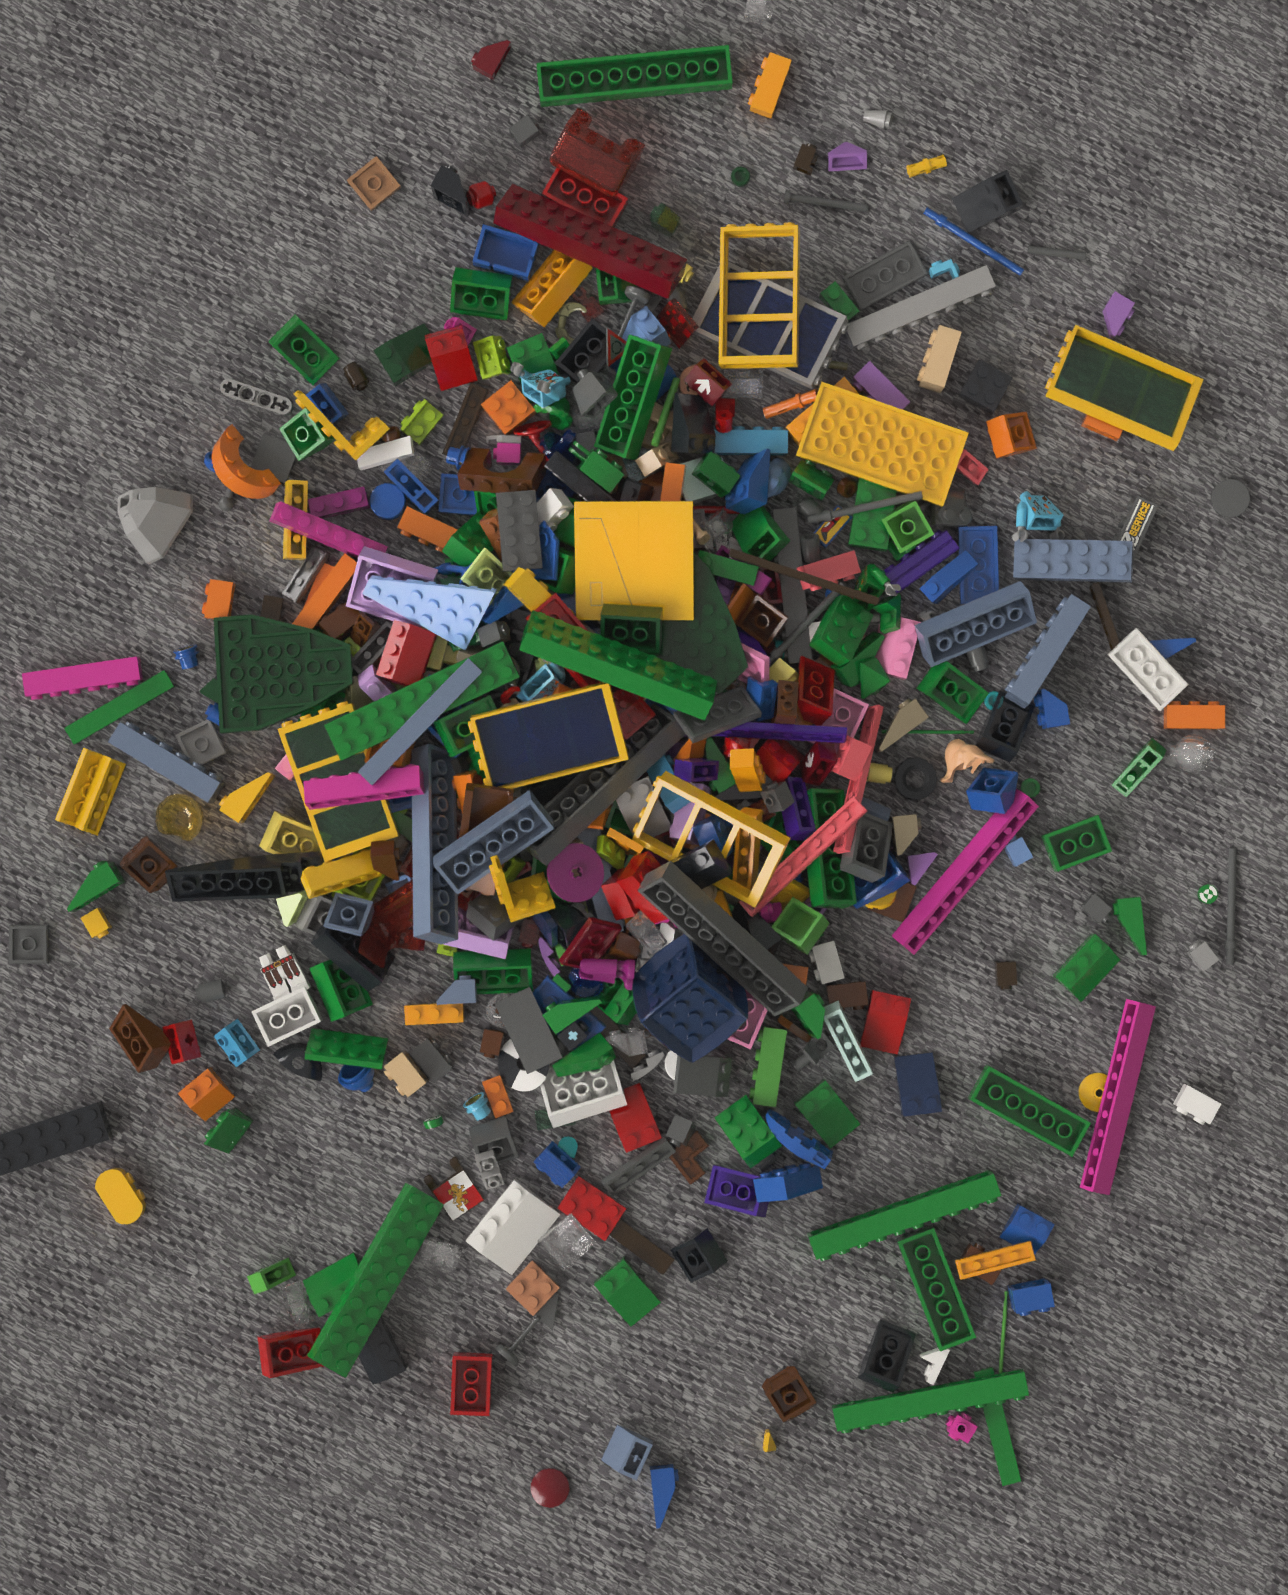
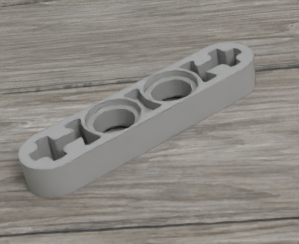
[220,379,293,416]

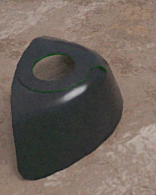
[273,1043,322,1081]

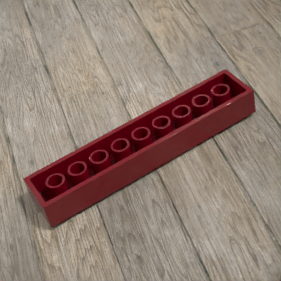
[493,184,687,299]

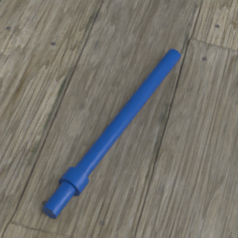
[923,207,1024,276]

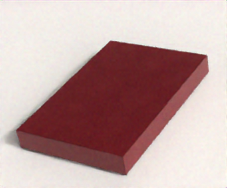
[559,917,622,969]

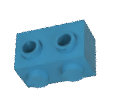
[214,1019,260,1067]

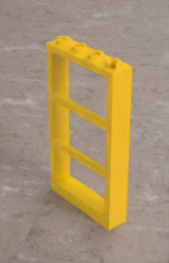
[719,222,800,369]
[632,771,791,908]

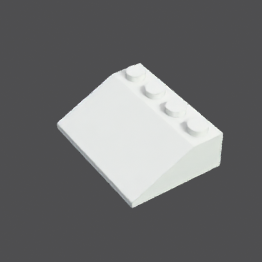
[540,1059,627,1128]
[466,1178,560,1275]

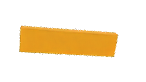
[955,1241,1036,1280]

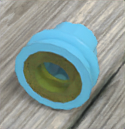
[463,1092,491,1121]

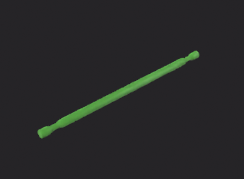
[999,1291,1008,1373]

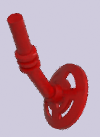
[513,420,553,462]

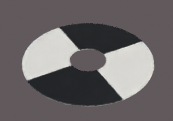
[498,1039,549,1091]

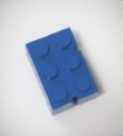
[472,224,540,282]
[753,1163,823,1203]

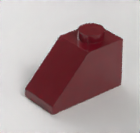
[471,40,512,80]

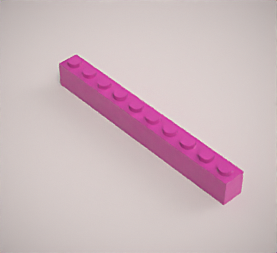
[892,788,1039,955]
[1080,999,1156,1195]

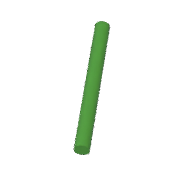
[651,377,680,447]

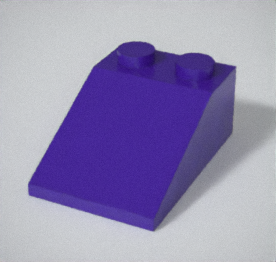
[704,1165,769,1217]

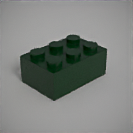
[601,604,663,653]

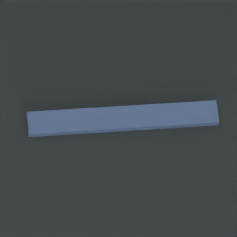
[358,658,482,785]

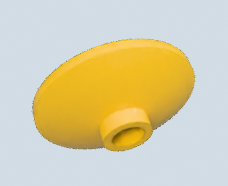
[1079,1073,1107,1112]

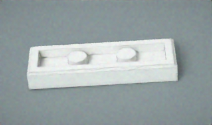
[357,436,415,470]

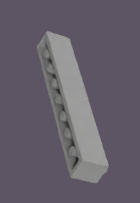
[845,265,996,350]

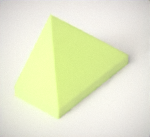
[276,890,308,927]

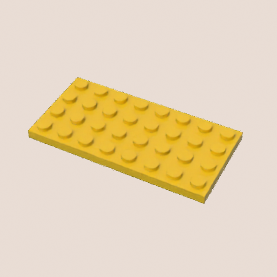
[796,382,969,507]

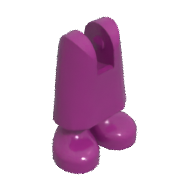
[579,959,635,990]

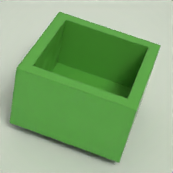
[772,897,830,955]

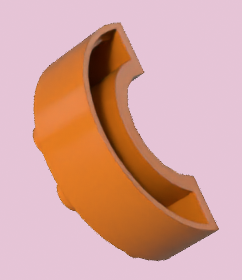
[212,424,281,499]

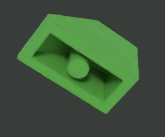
[247,1257,296,1294]

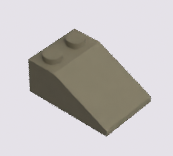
[877,698,929,753]

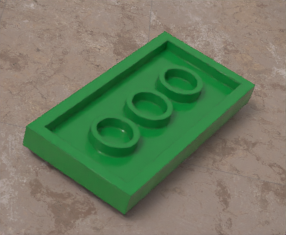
[305,1028,388,1069]

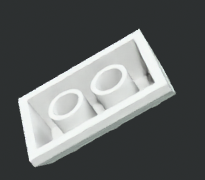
[251,986,323,1047]

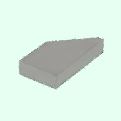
[486,435,522,445]

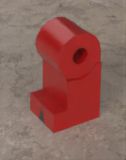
[715,398,735,433]

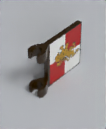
[424,1157,485,1222]

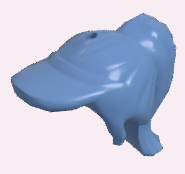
[767,458,791,498]

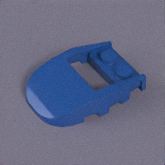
[765,1109,833,1169]

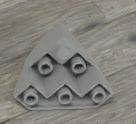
[118,487,193,564]

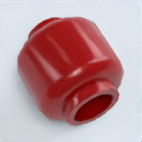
[466,181,496,209]

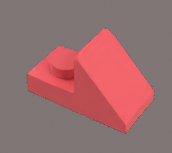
[955,449,989,485]

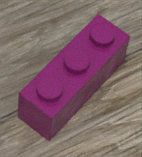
[307,486,370,519]

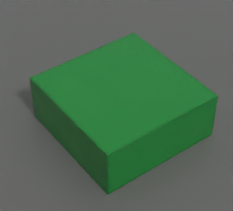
[552,973,572,992]

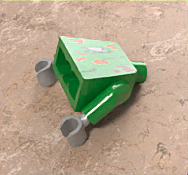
[852,564,901,625]

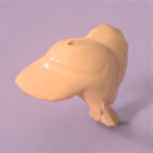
[940,739,994,783]

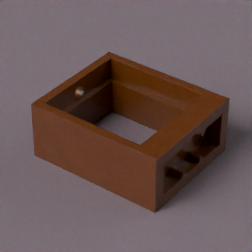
[770,680,798,724]

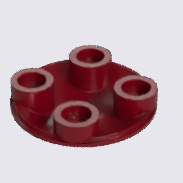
[531,1468,569,1508]

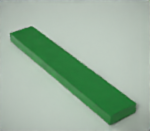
[64,670,175,745]
[973,1367,1021,1486]

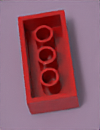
[542,160,628,228]

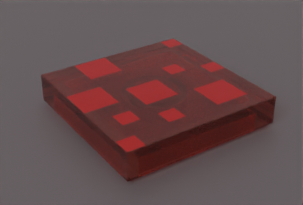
[656,298,699,349]

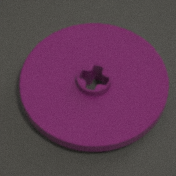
[547,843,604,902]

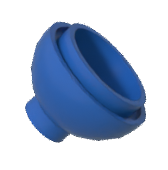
[338,1065,375,1092]

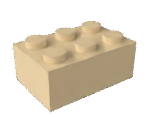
[917,325,962,393]

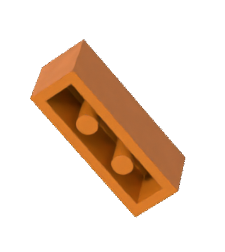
[397,506,458,554]
[1164,701,1225,729]

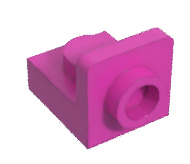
[444,317,477,345]
[760,902,782,924]

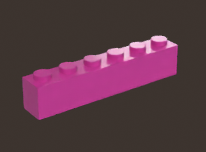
[269,501,388,558]
[22,656,143,700]
[304,764,425,810]

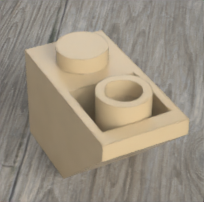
[635,441,679,477]

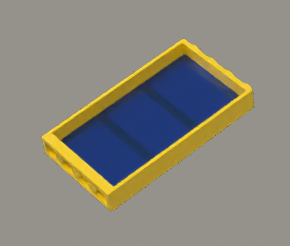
[468,682,629,789]

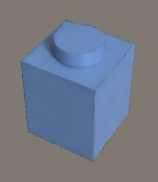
[1004,835,1033,867]

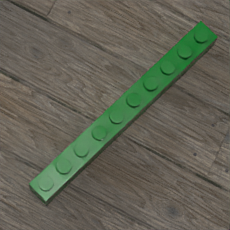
[832,1369,1029,1433]

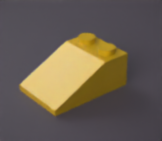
[219,772,276,824]

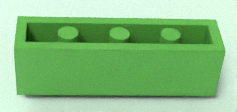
[749,1026,787,1107]

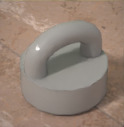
[917,610,937,622]

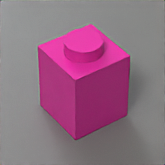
[493,443,521,465]

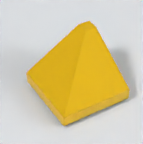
[763,1429,776,1452]

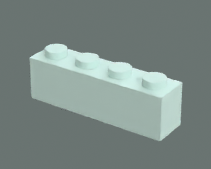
[824,1001,873,1082]

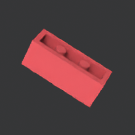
[796,550,861,592]

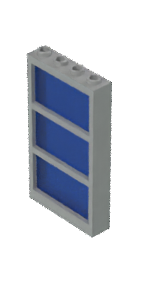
[688,262,849,390]

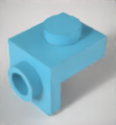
[928,259,960,279]

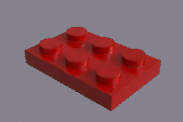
[557,1176,627,1241]

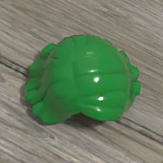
[533,397,573,430]

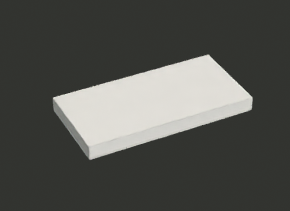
[1107,628,1189,711]

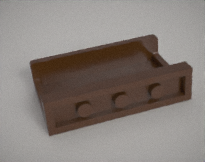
[459,783,517,868]

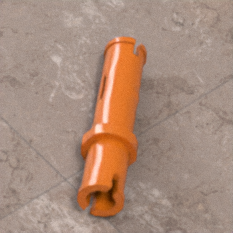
[763,388,818,419]

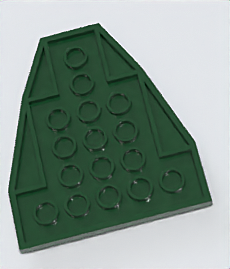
[597,553,748,694]
[214,614,354,734]

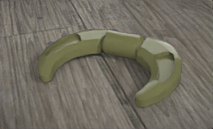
[555,302,587,344]

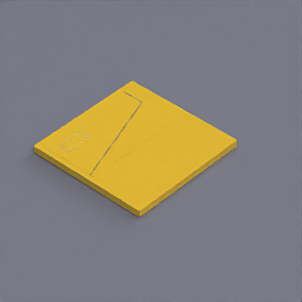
[574,501,694,620]

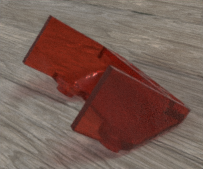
[358,879,413,968]

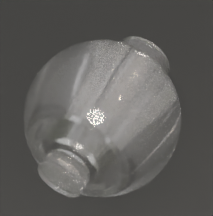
[1170,734,1215,773]

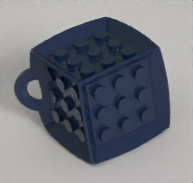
[632,934,748,1063]

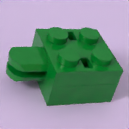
[568,441,625,493]

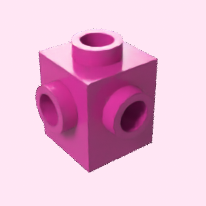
[945,1411,978,1443]

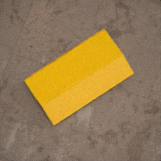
[55,748,126,836]

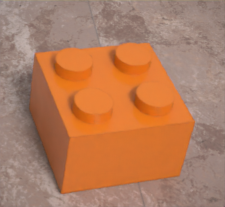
[481,380,536,435]

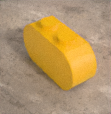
[95,1168,146,1224]

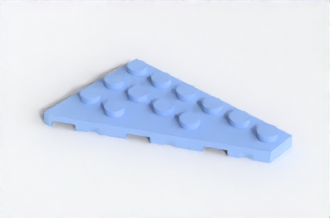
[362,575,496,650]

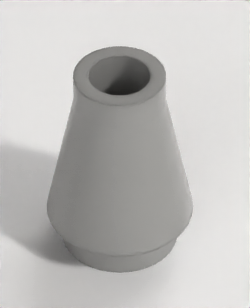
[863,110,893,129]

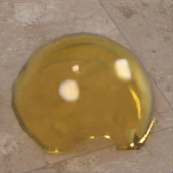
[155,793,204,841]

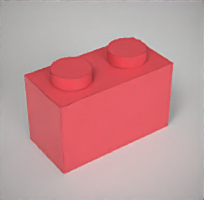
[831,735,872,782]

